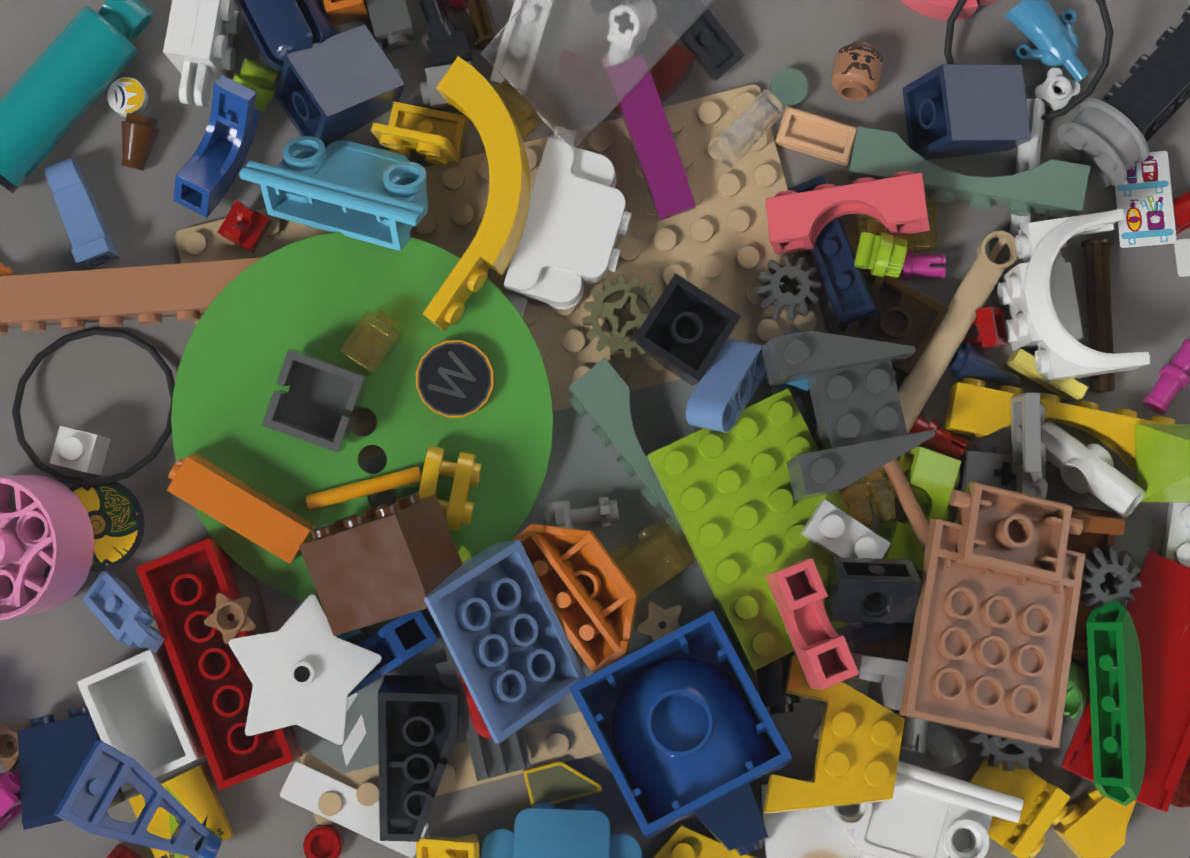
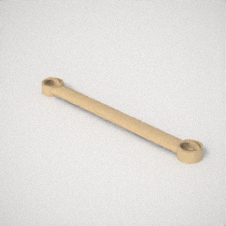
[839,231,1018,523]

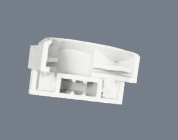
[997,209,1150,383]

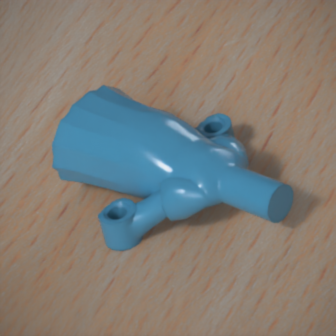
[1004,0,1090,83]

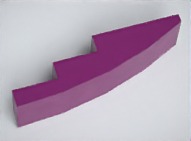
[608,55,696,221]

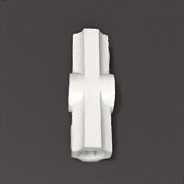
[1041,420,1146,518]

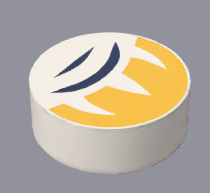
[107,77,148,117]

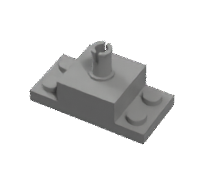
[850,651,928,753]

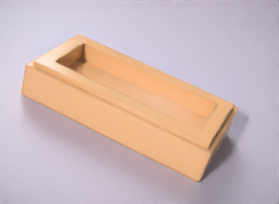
[775,106,858,166]

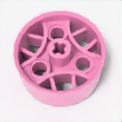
[0,474,95,620]

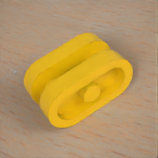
[419,446,482,532]

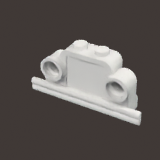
[503,125,632,317]
[825,761,1024,858]

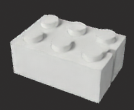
[77,647,205,792]

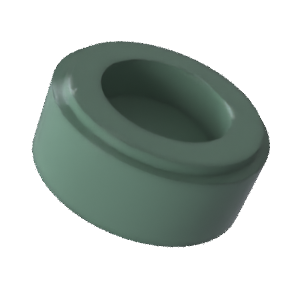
[770,68,809,108]

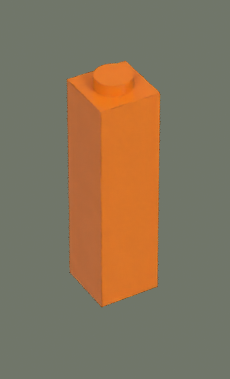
[167,453,316,564]

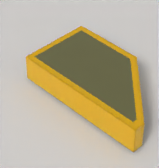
[523,760,603,806]

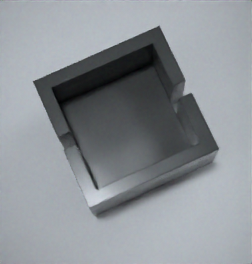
[262,349,370,452]

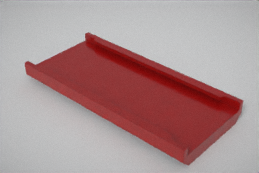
[1060,549,1190,813]

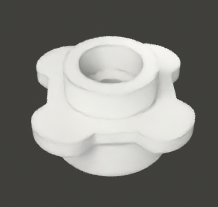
[1034,68,1080,111]

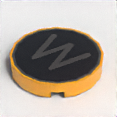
[416,340,494,418]

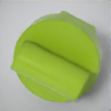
[233,58,278,113]
[854,232,907,278]

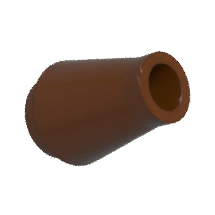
[121,112,160,171]

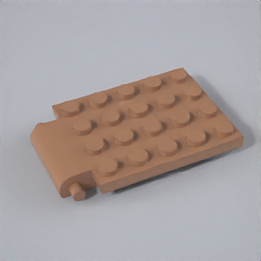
[900,481,1085,748]

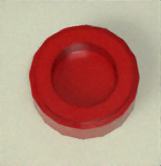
[303,825,344,858]

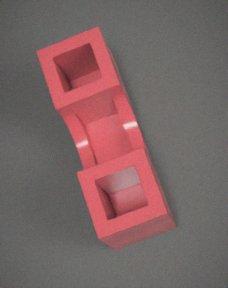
[765,558,859,690]

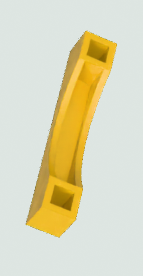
[942,378,1176,470]
[1053,784,1136,858]

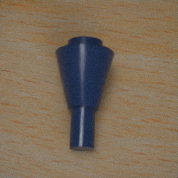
[948,342,1020,387]

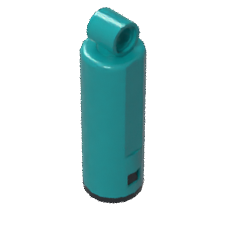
[0,0,154,193]

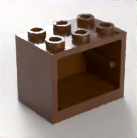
[299,492,462,636]

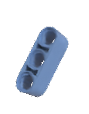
[686,339,766,433]

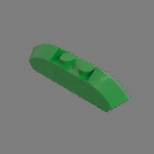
[1086,599,1146,806]

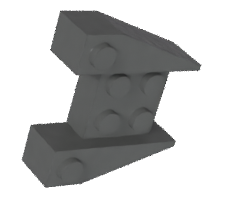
[761,331,935,501]

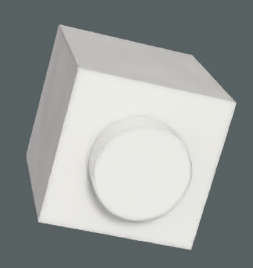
[49,426,111,476]

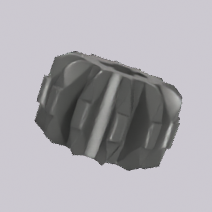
[755,255,822,322]
[1080,544,1142,608]

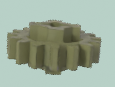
[582,275,661,360]

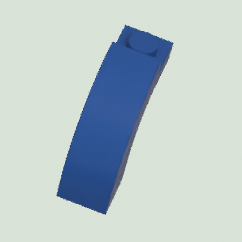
[173,75,260,218]
[348,610,438,697]

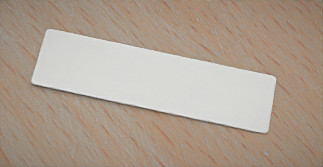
[280,762,429,858]

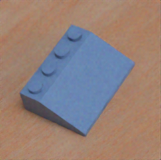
[423,540,586,743]

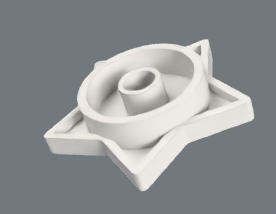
[229,594,382,745]

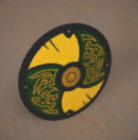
[69,478,145,572]

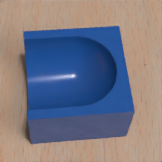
[569,611,792,839]

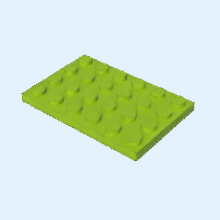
[647,388,872,671]

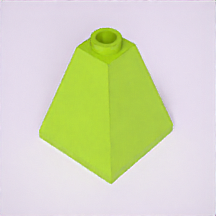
[1135,424,1190,503]

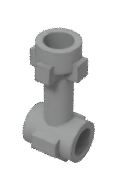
[545,497,620,528]

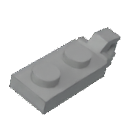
[1011,393,1048,499]

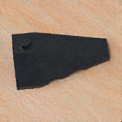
[378,675,459,842]

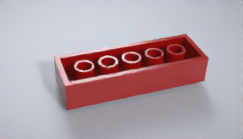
[135,538,302,791]

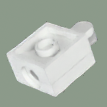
[163,0,242,107]

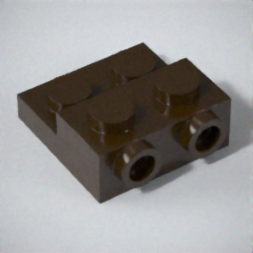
[838,275,949,376]

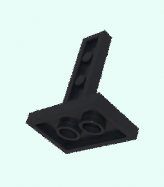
[590,0,744,81]

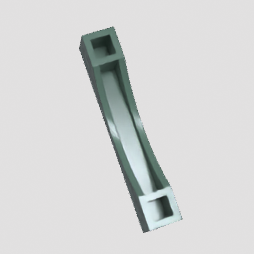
[848,126,1091,220]
[567,358,699,564]

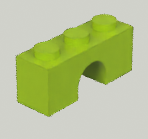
[877,447,961,572]

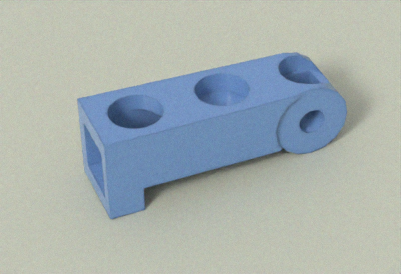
[44,157,120,270]

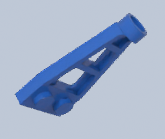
[54,740,222,858]

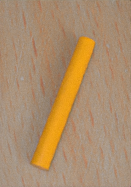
[306,466,422,510]

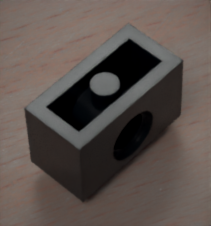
[825,557,921,624]

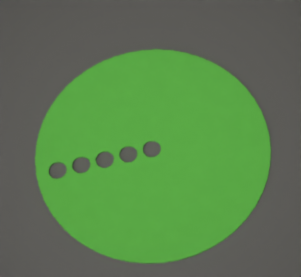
[171,232,553,606]

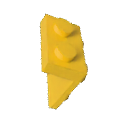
[371,102,469,166]
[968,749,1070,858]

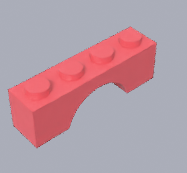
[765,171,930,255]

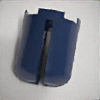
[234,0,336,73]

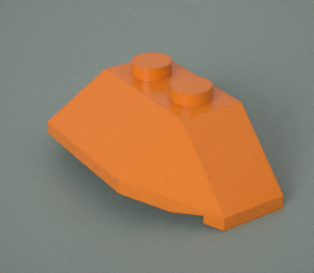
[511,524,639,674]

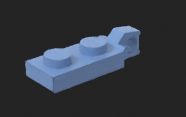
[82,570,165,652]

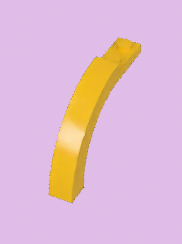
[422,56,531,331]

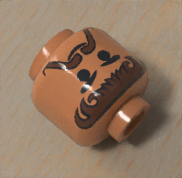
[831,41,883,101]

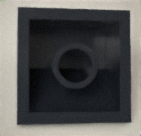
[632,273,741,386]

